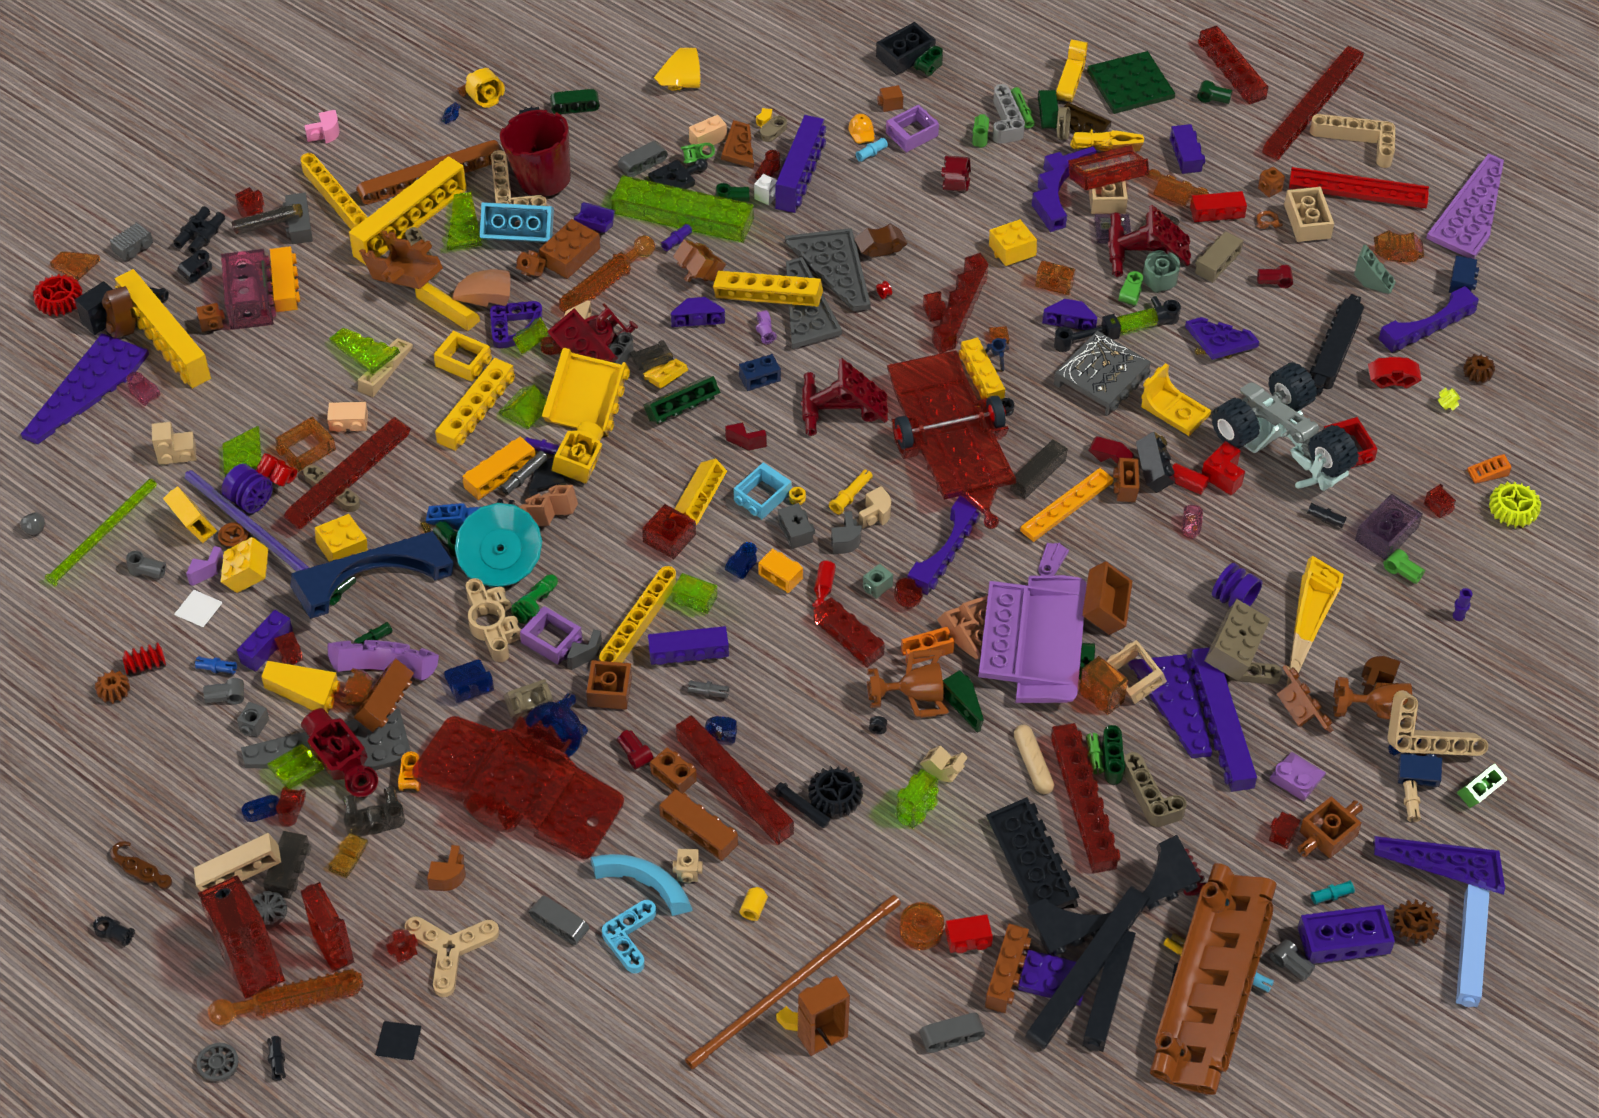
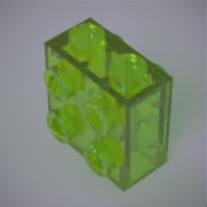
[896,769,939,829]

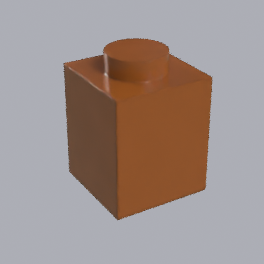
[877,85,904,112]

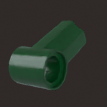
[1197,80,1232,104]
[715,183,750,206]
[432,521,457,557]

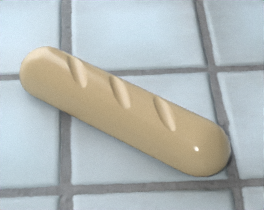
[1014,725,1054,795]

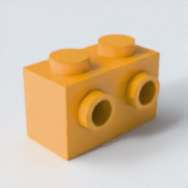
[758,548,803,593]

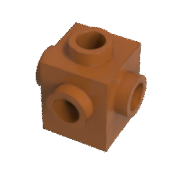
[1258,166,1285,198]
[516,250,547,277]
[196,303,225,332]

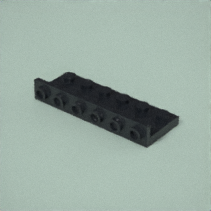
[986,797,1080,908]

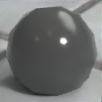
[20,512,45,535]

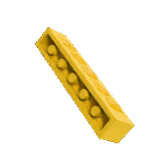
[713,271,823,307]
[435,358,515,451]

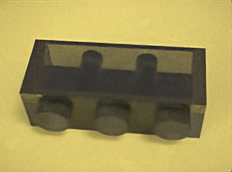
[263,831,311,899]

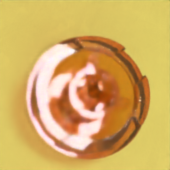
[340,668,374,706]

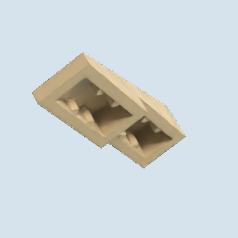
[358,338,413,397]

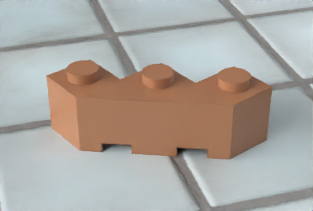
[519,485,578,527]

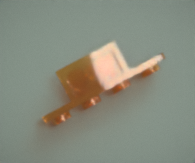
[1145,169,1209,207]

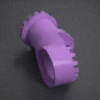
[756,310,777,345]

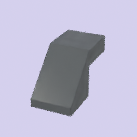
[567,629,602,670]

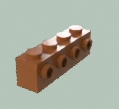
[354,658,414,732]
[659,789,738,861]
[985,924,1031,1013]

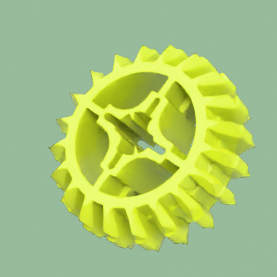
[1489,481,1541,528]

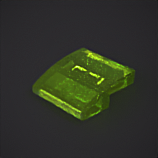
[267,744,324,790]

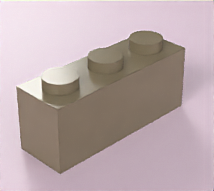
[1195,231,1243,283]

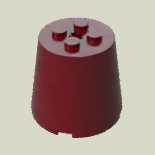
[500,110,571,197]

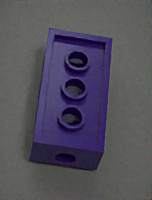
[1297,905,1395,964]

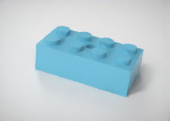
[480,202,554,243]

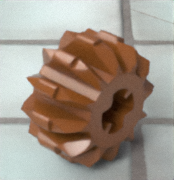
[95,670,130,704]

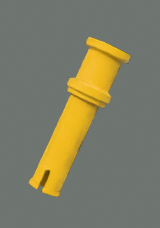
[829,469,873,515]

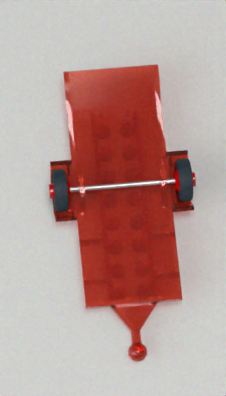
[887,350,1016,529]

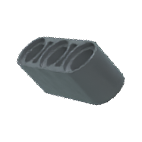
[618,141,668,177]
[609,332,634,365]
[528,895,590,945]
[919,1013,985,1053]

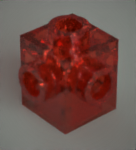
[386,929,418,962]

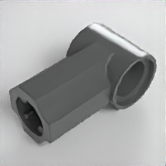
[126,551,166,579]
[203,678,244,704]
[1270,939,1315,981]

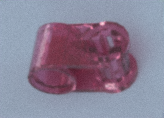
[127,372,161,406]

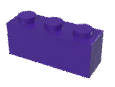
[1170,124,1205,174]
[237,610,293,672]

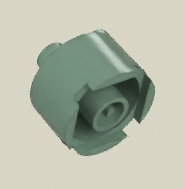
[1143,250,1180,293]

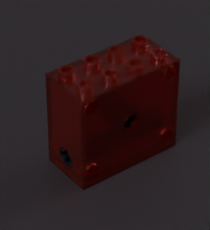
[197,875,285,999]

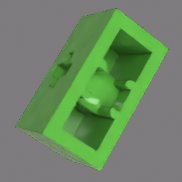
[1457,763,1508,808]

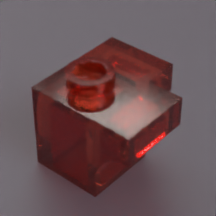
[235,187,265,225]

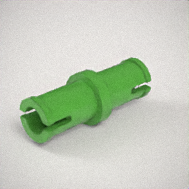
[1086,733,1104,774]

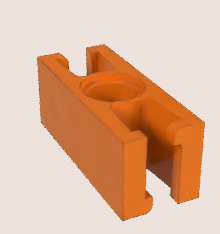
[901,627,954,664]

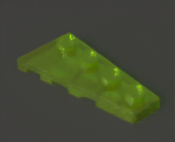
[447,192,482,251]

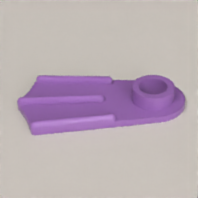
[1038,543,1069,576]

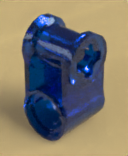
[725,542,757,580]

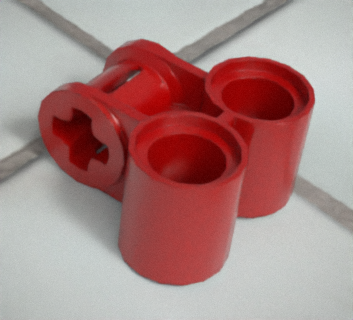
[256,453,297,487]

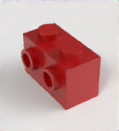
[945,914,993,953]

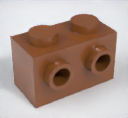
[1113,458,1139,503]

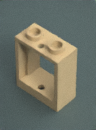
[1104,640,1167,704]

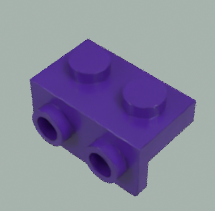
[574,202,615,233]

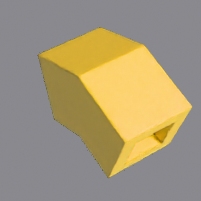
[756,108,772,127]
[776,1006,798,1031]

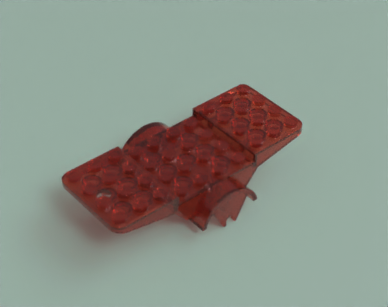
[412,716,624,859]

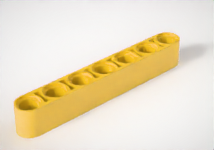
[300,153,367,229]
[599,566,676,663]

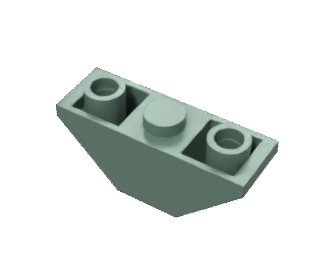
[1354,245,1396,294]

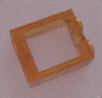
[275,416,336,472]

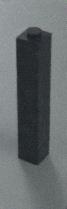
[1082,931,1136,1052]

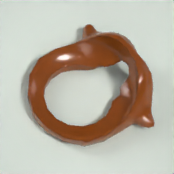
[1256,211,1283,229]

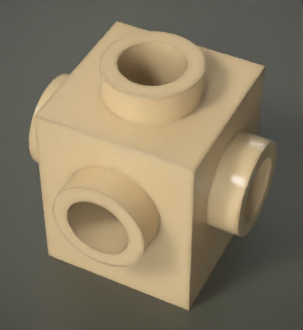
[673,849,703,883]

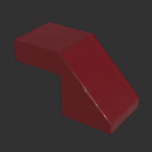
[725,422,767,451]
[1088,436,1134,465]

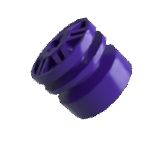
[221,464,273,513]
[1212,563,1263,608]

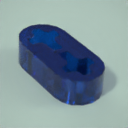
[242,795,281,822]

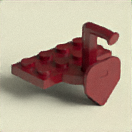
[547,303,638,363]

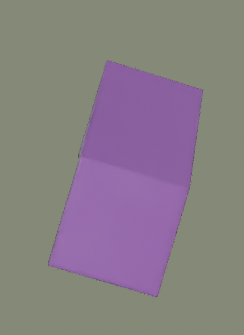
[186,546,223,586]

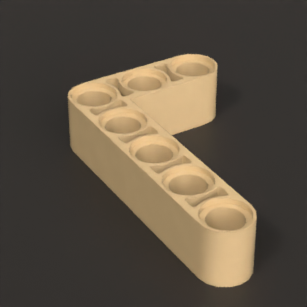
[1310,114,1395,168]
[491,150,547,221]
[1388,690,1488,756]

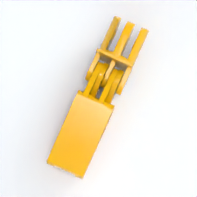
[1070,129,1144,153]

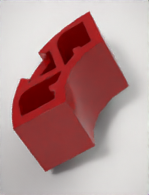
[1368,357,1422,389]

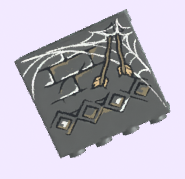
[1054,331,1151,416]

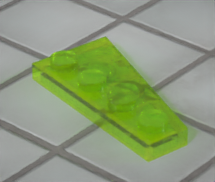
[329,328,400,374]

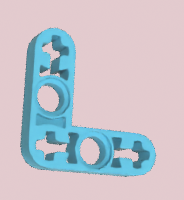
[602,900,656,974]

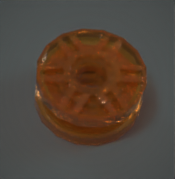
[899,902,944,950]

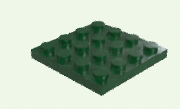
[1087,51,1175,114]

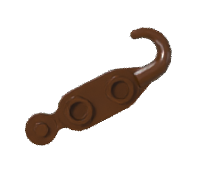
[110,841,172,889]

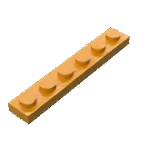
[1020,468,1114,542]

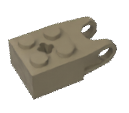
[503,679,553,720]

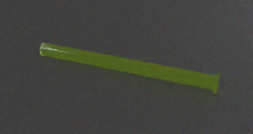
[45,478,157,586]

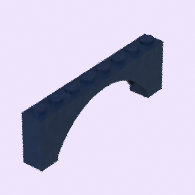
[290,531,453,619]

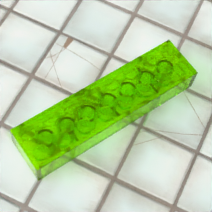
[611,175,754,243]

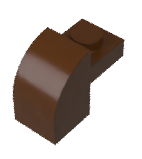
[1361,656,1401,695]

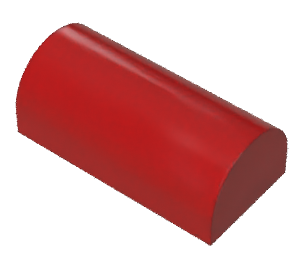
[1172,463,1210,495]

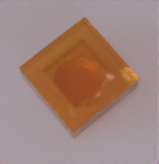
[989,326,1010,344]

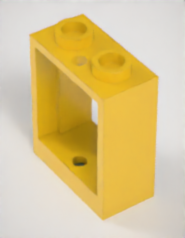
[434,331,492,382]

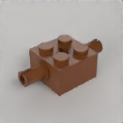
[1297,796,1363,859]

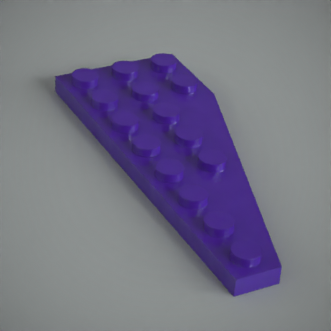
[21,333,149,444]

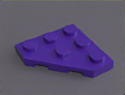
[1185,317,1259,360]

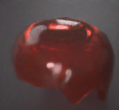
[894,578,923,608]

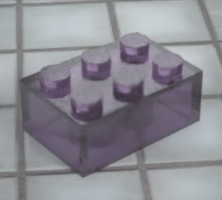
[1355,494,1423,560]

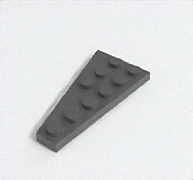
[786,257,842,349]

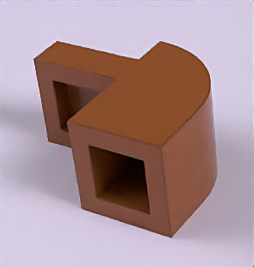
[427,845,466,891]

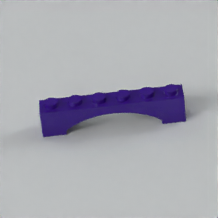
[1379,286,1479,353]
[907,496,981,595]

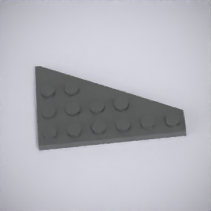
[785,228,871,311]

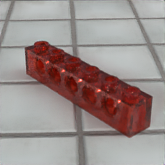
[1198,26,1269,105]

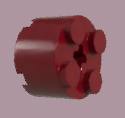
[941,156,971,191]

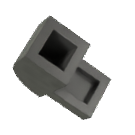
[831,511,862,554]

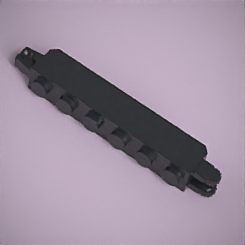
[1310,294,1364,396]

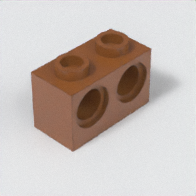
[650,747,697,793]

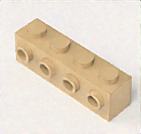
[194,833,281,898]

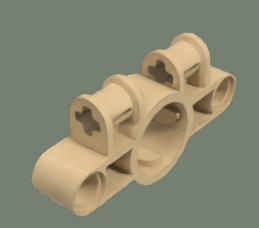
[466,578,522,662]

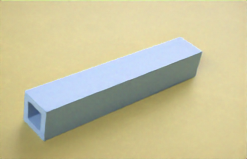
[1456,884,1490,1007]

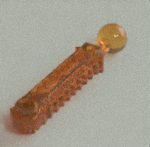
[559,235,656,314]
[208,969,364,1026]

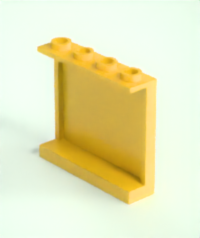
[542,348,630,437]

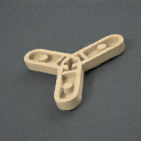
[405,917,499,997]

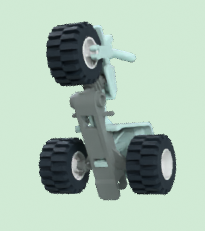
[1211,362,1359,491]

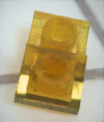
[329,833,368,878]

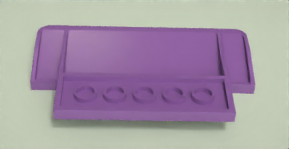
[978,575,1087,703]

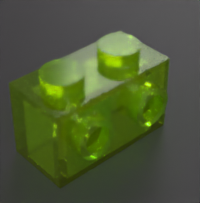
[672,573,718,614]

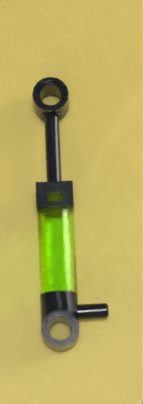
[1054,296,1181,352]

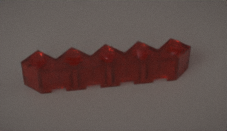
[932,252,989,354]

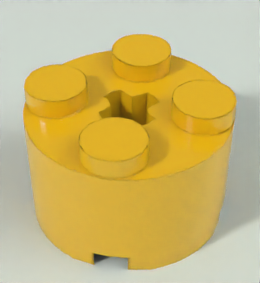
[466,68,505,108]

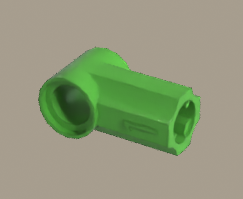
[972,114,990,148]
[1383,549,1425,584]

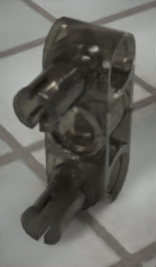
[343,786,405,838]

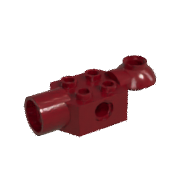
[301,708,378,797]

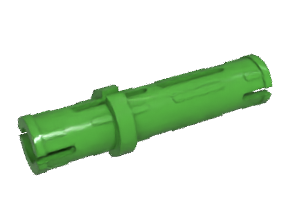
[1011,87,1035,128]

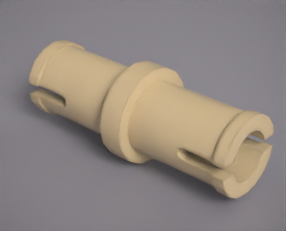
[1403,780,1421,822]

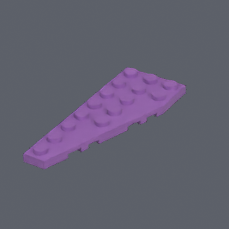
[1426,153,1504,259]

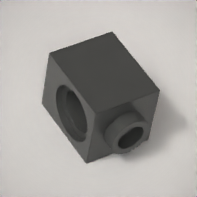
[237,702,269,738]

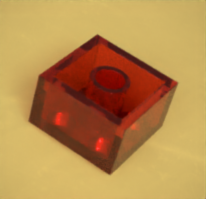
[642,504,696,560]

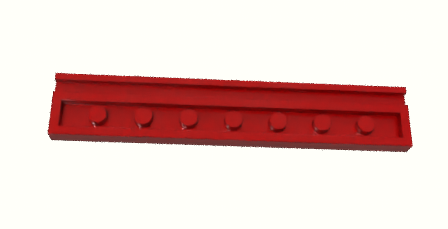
[1289,167,1429,209]

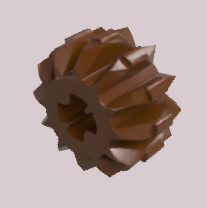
[1463,354,1495,384]

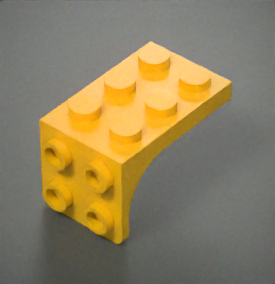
[1141,363,1211,436]

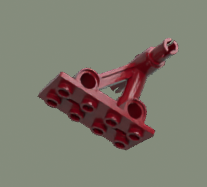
[1108,205,1191,277]
[801,358,889,436]

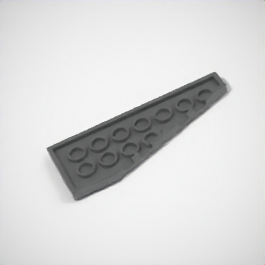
[241,709,411,771]

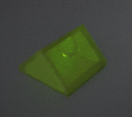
[499,384,547,429]

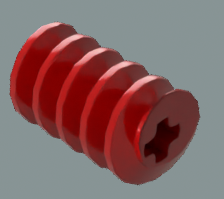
[122,642,166,675]

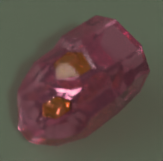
[1182,505,1203,539]

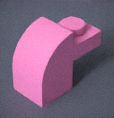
[304,110,340,143]

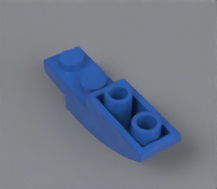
[426,503,483,530]

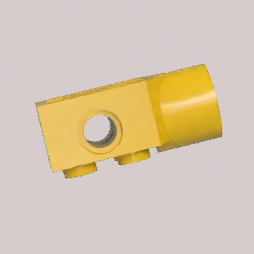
[551,421,603,484]

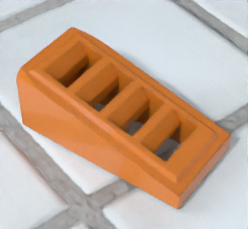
[1467,454,1511,484]

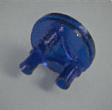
[525,693,588,759]

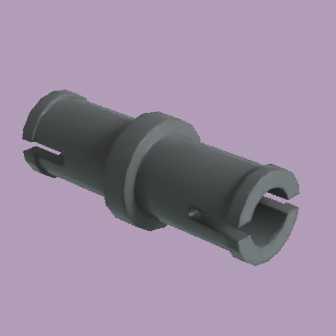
[688,680,729,699]

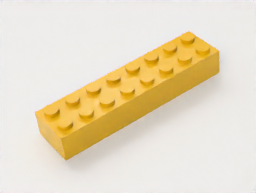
[349,156,467,265]
[114,269,211,389]

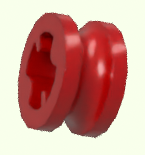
[876,281,892,299]

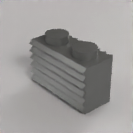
[110,222,153,261]

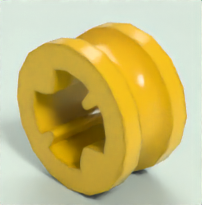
[789,487,806,505]

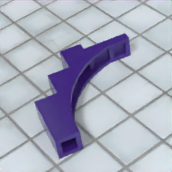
[1032,147,1096,232]

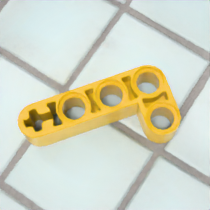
[1056,39,1088,103]

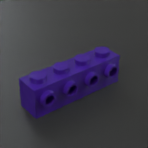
[648,626,729,665]

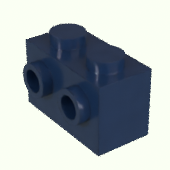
[1449,256,1479,293]
[739,354,781,391]
[1398,753,1442,787]

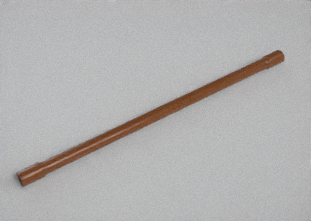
[685,895,901,1069]

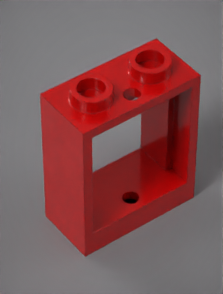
[1324,417,1378,469]

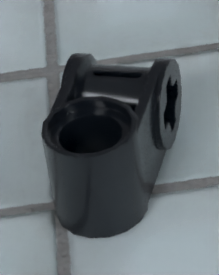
[177,250,212,283]

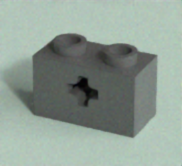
[778,503,815,549]

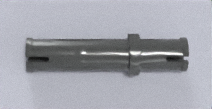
[500,451,548,495]

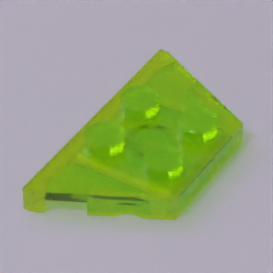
[222,426,262,477]

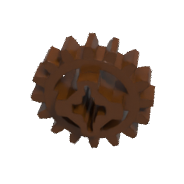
[1392,899,1440,944]

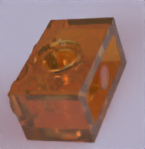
[1035,260,1076,295]

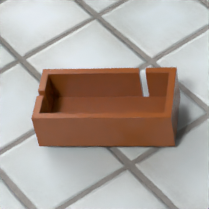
[798,975,850,1056]

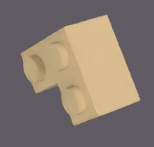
[152,422,196,465]

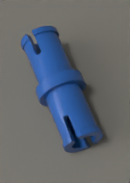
[195,656,237,675]

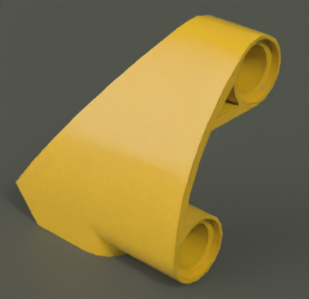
[654,48,700,91]

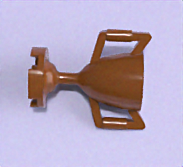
[867,650,949,718]
[1333,677,1417,722]

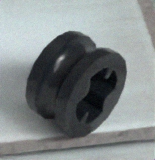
[1001,398,1015,416]
[869,716,888,734]

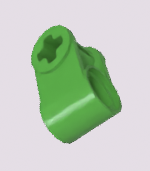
[681,143,715,164]
[1118,271,1143,306]

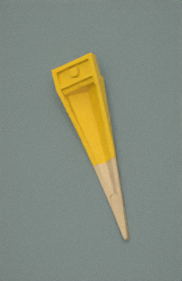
[1287,556,1344,686]

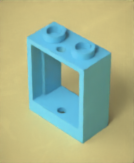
[733,462,792,519]

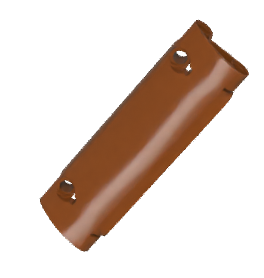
[1150,863,1277,1095]

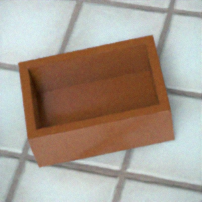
[539,219,600,279]
[1082,561,1133,635]

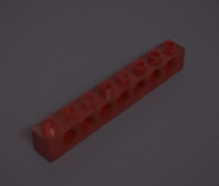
[1050,723,1120,874]

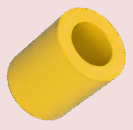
[739,887,768,921]

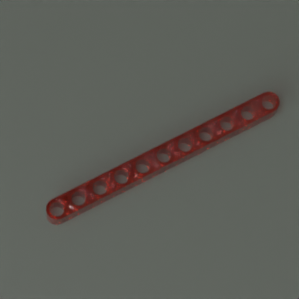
[1262,45,1364,160]

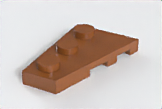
[721,120,754,168]

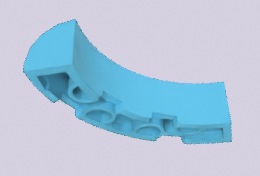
[591,854,693,916]

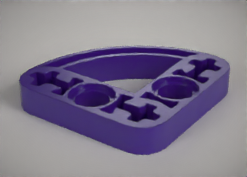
[490,301,543,349]

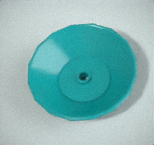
[455,503,542,587]

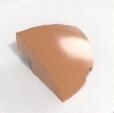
[452,269,510,307]
[937,595,988,659]

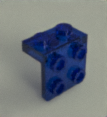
[444,659,494,703]

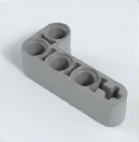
[992,84,1025,144]

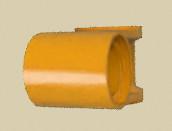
[398,751,422,791]

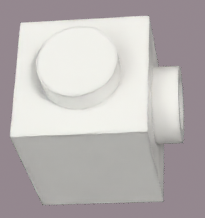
[754,174,777,205]

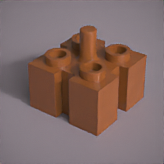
[673,239,726,282]

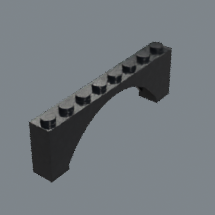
[1026,835,1201,956]

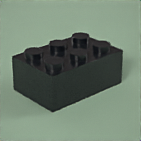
[876,22,936,75]

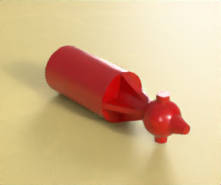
[812,560,836,613]

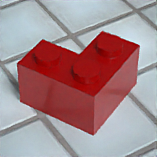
[1202,441,1245,496]

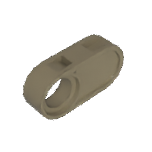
[1057,107,1071,140]
[760,115,787,142]

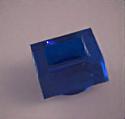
[441,102,460,124]

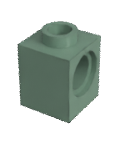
[863,564,893,599]

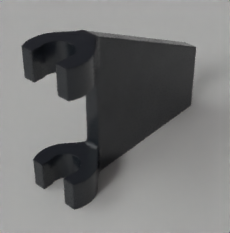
[528,458,567,497]

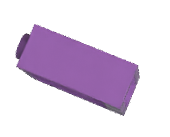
[886,105,939,152]
[520,606,582,665]

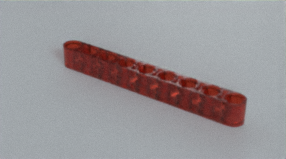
[284,417,411,529]

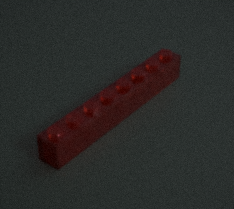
[676,715,794,845]

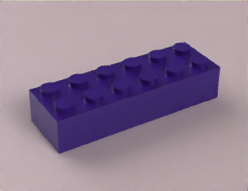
[775,115,826,213]

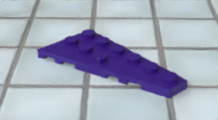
[1128,654,1212,759]
[1373,836,1505,895]

